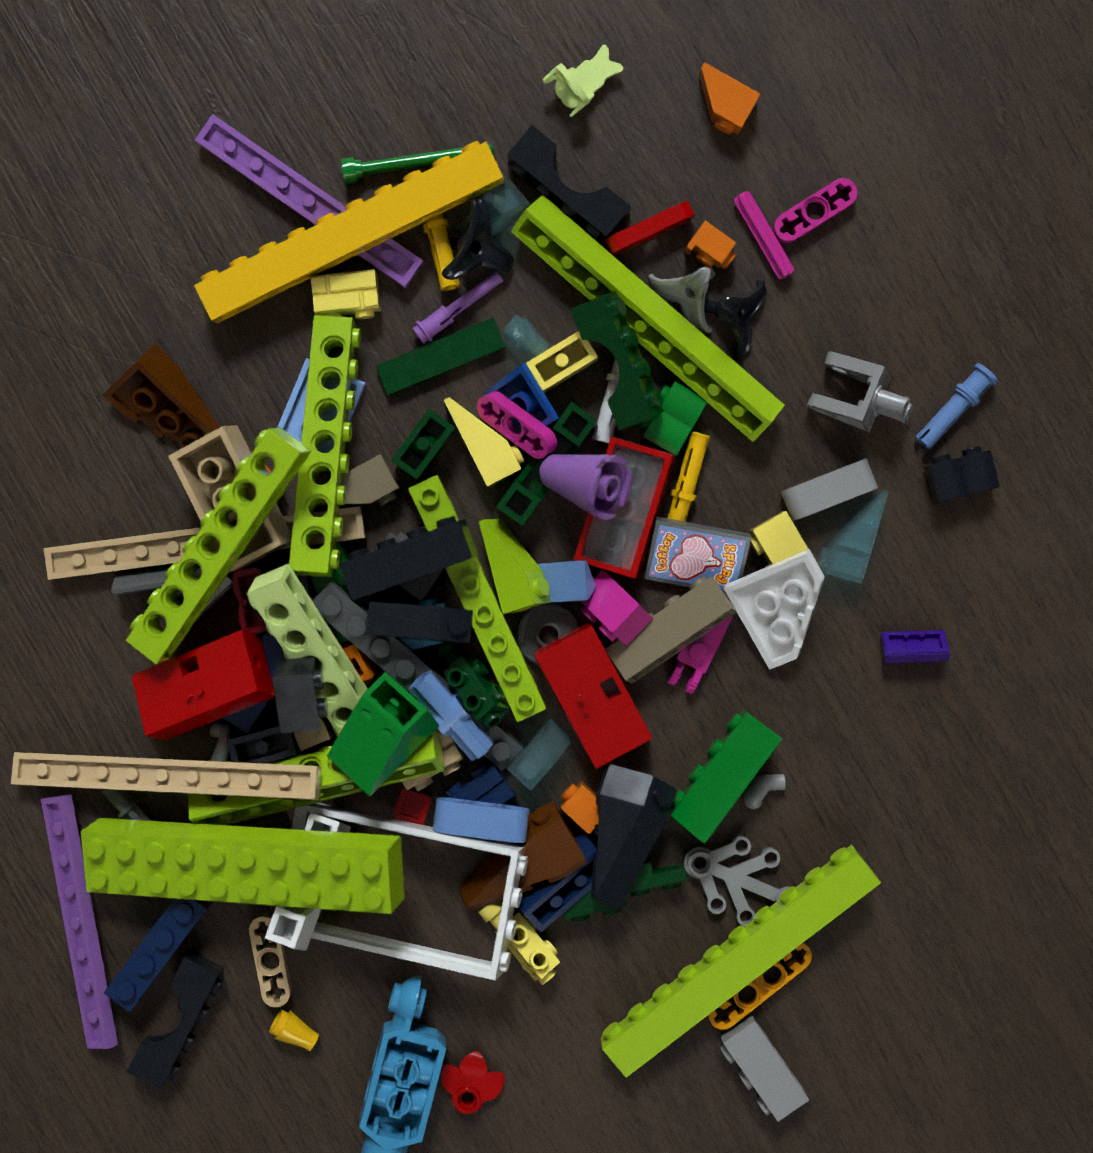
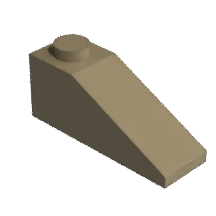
[316,454,401,506]

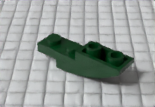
[563,857,687,922]

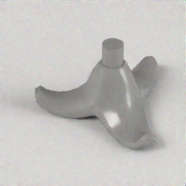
[648,266,715,334]

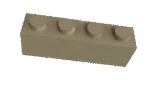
[605,577,737,684]

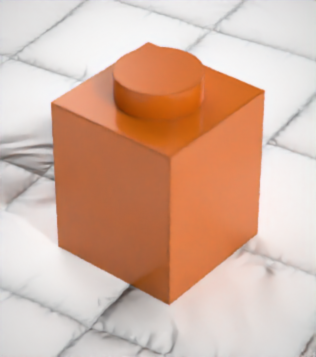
[560,781,599,834]

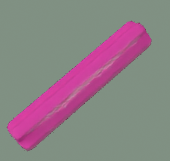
[734,191,794,279]

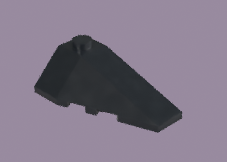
[591,764,677,910]

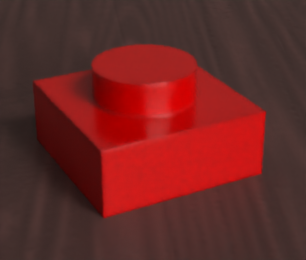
[392,786,433,825]

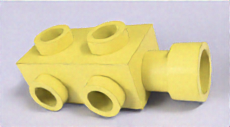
[478,900,560,985]

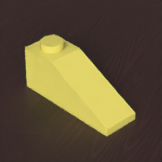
[444,397,524,488]

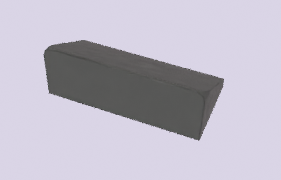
[111,564,173,596]

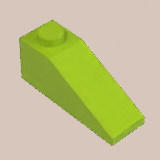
[479,519,551,614]

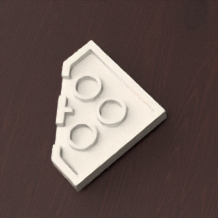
[724,549,825,670]

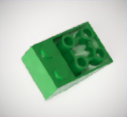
[327,672,440,797]

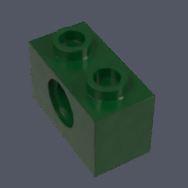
[391,408,457,481]

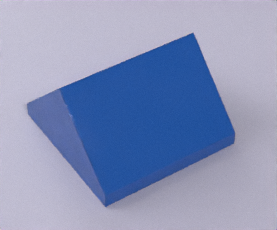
[484,363,559,432]

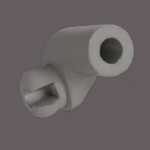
[209,720,232,762]

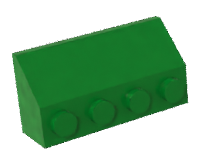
[670,710,782,844]

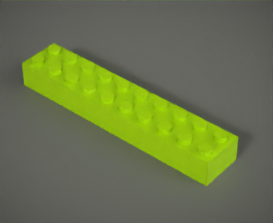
[81,818,404,914]

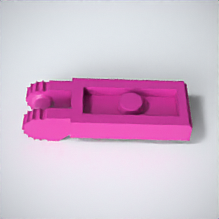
[668,616,733,695]

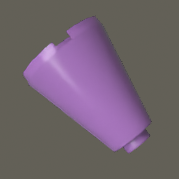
[539,454,632,521]

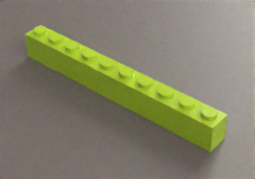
[511,195,785,442]
[601,844,881,1078]

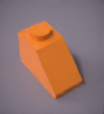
[699,62,760,135]

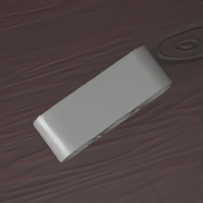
[781,458,878,521]

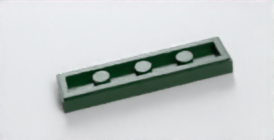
[376,317,506,396]

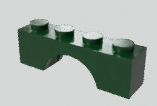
[570,291,664,430]
[496,401,598,526]

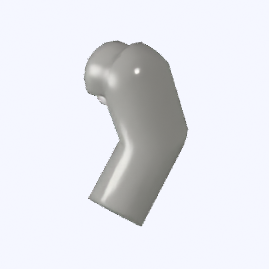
[743,774,786,809]

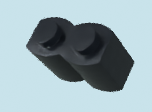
[924,446,1000,504]

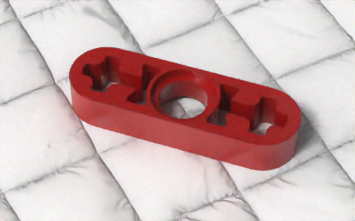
[605,201,696,256]

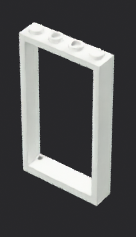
[292,802,528,980]

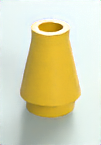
[269,1010,319,1051]

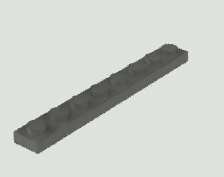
[312,580,523,771]

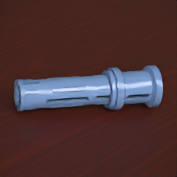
[915,363,999,450]

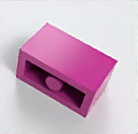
[581,569,653,646]

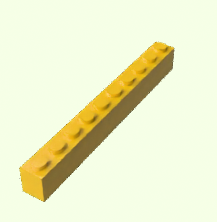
[194,141,505,324]

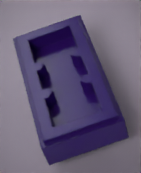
[880,630,950,663]

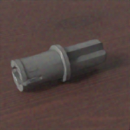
[101,789,151,821]

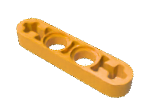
[708,942,812,1030]

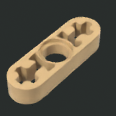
[249,913,292,1007]

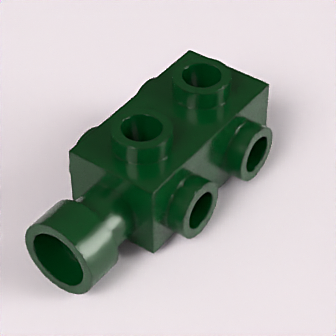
[434,643,510,729]

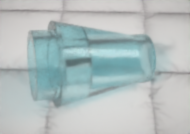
[501,313,550,357]

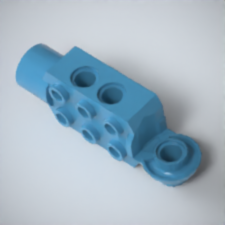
[359,976,446,1153]

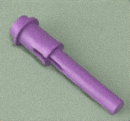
[412,271,503,344]

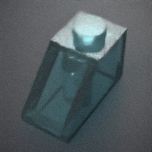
[455,179,530,239]
[507,718,573,790]

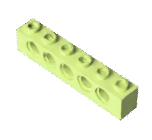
[247,564,368,737]

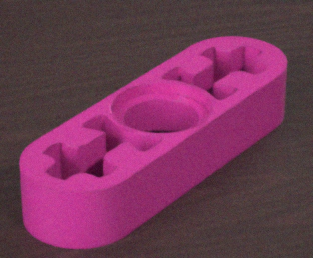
[773,178,857,244]
[477,391,557,459]

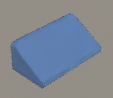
[538,560,596,603]

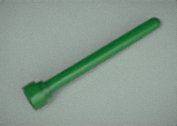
[341,144,494,185]

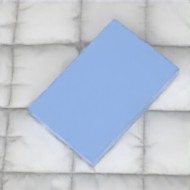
[277,358,366,453]

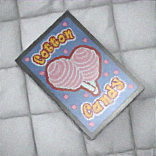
[644,516,751,594]

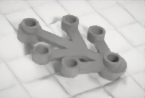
[684,835,789,926]

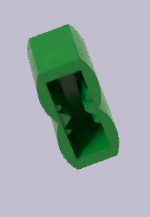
[640,382,707,457]

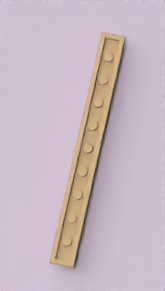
[44,506,366,580]
[11,752,321,800]

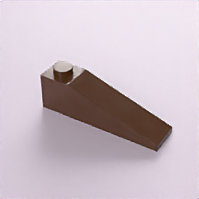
[103,343,220,449]
[459,801,588,911]

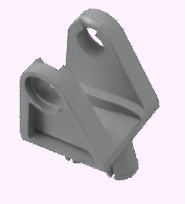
[807,352,913,433]

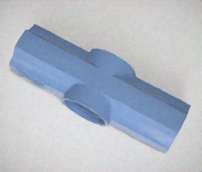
[409,670,493,761]

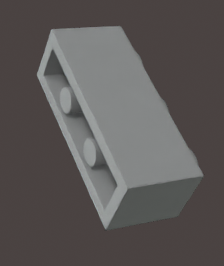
[720,1014,809,1122]

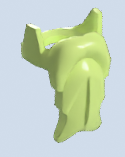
[542,45,623,117]

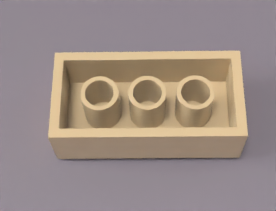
[168,425,292,572]

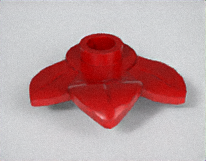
[441,1050,505,1114]

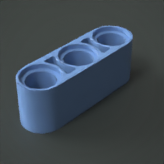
[433,797,530,843]

